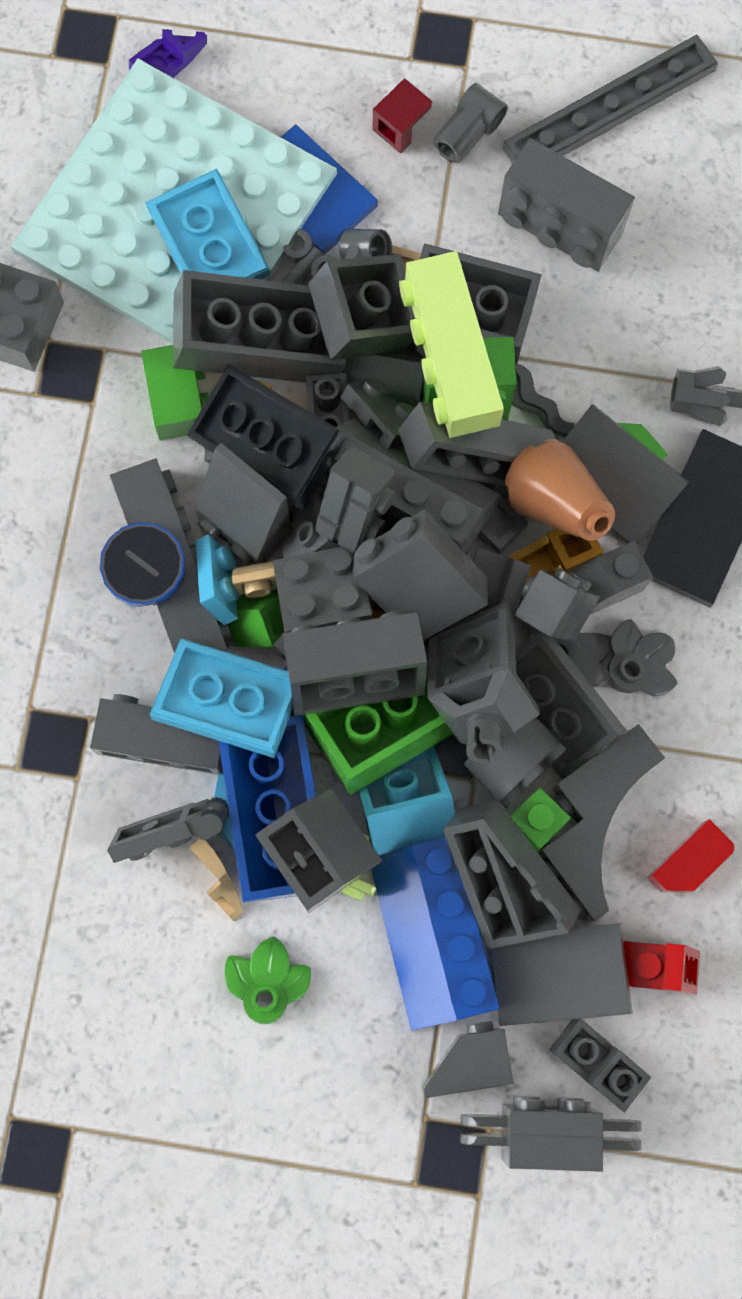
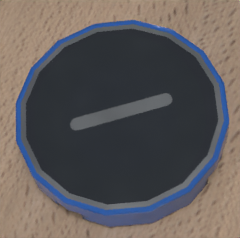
[99,522,185,607]

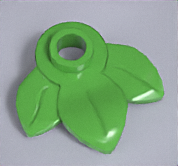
[224,937,311,1024]

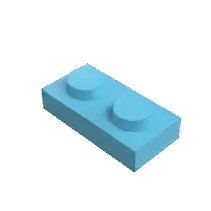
[195,534,239,625]

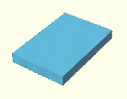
[145,168,271,280]
[150,638,293,758]

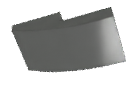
[549,1019,651,1113]

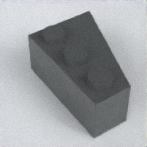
[443,800,581,950]

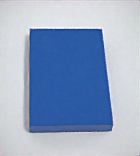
[281,124,378,255]

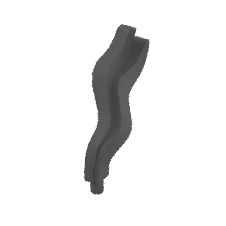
[512,364,574,437]

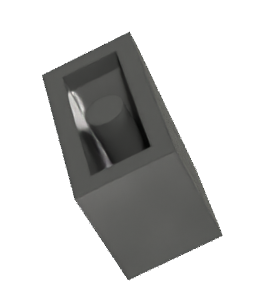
[422,1021,514,1098]

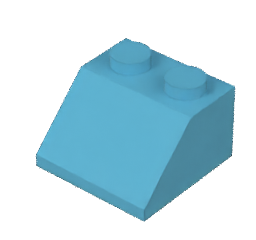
[358,746,455,855]

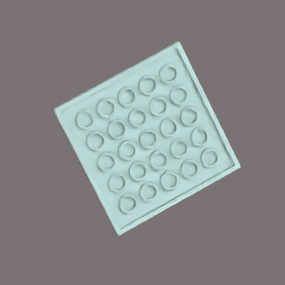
[10,59,337,344]

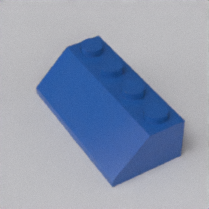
[218,715,316,903]
[371,837,500,1031]

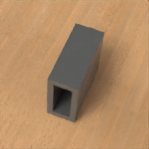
[353,509,488,641]

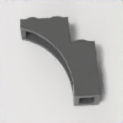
[538,724,665,923]

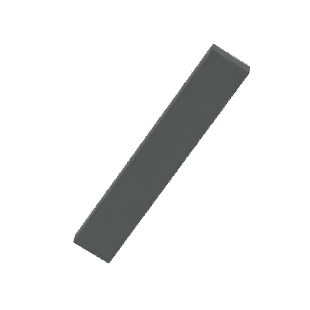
[502,34,718,163]

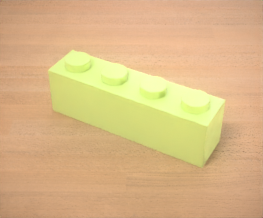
[399,251,504,438]

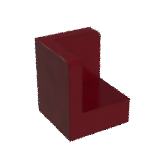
[372,78,432,154]

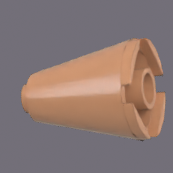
[505,439,615,541]

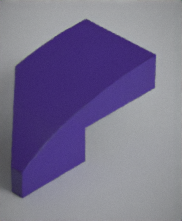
[128,29,207,78]

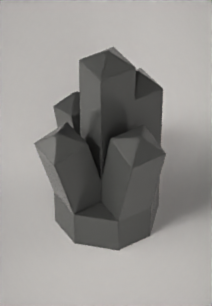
[670,366,742,427]

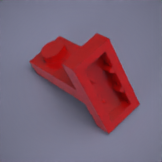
[623,941,700,995]

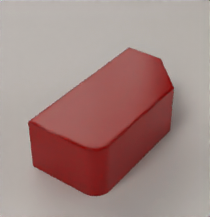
[647,819,735,893]

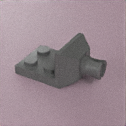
[427,602,540,764]

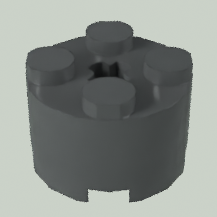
[464,717,567,808]

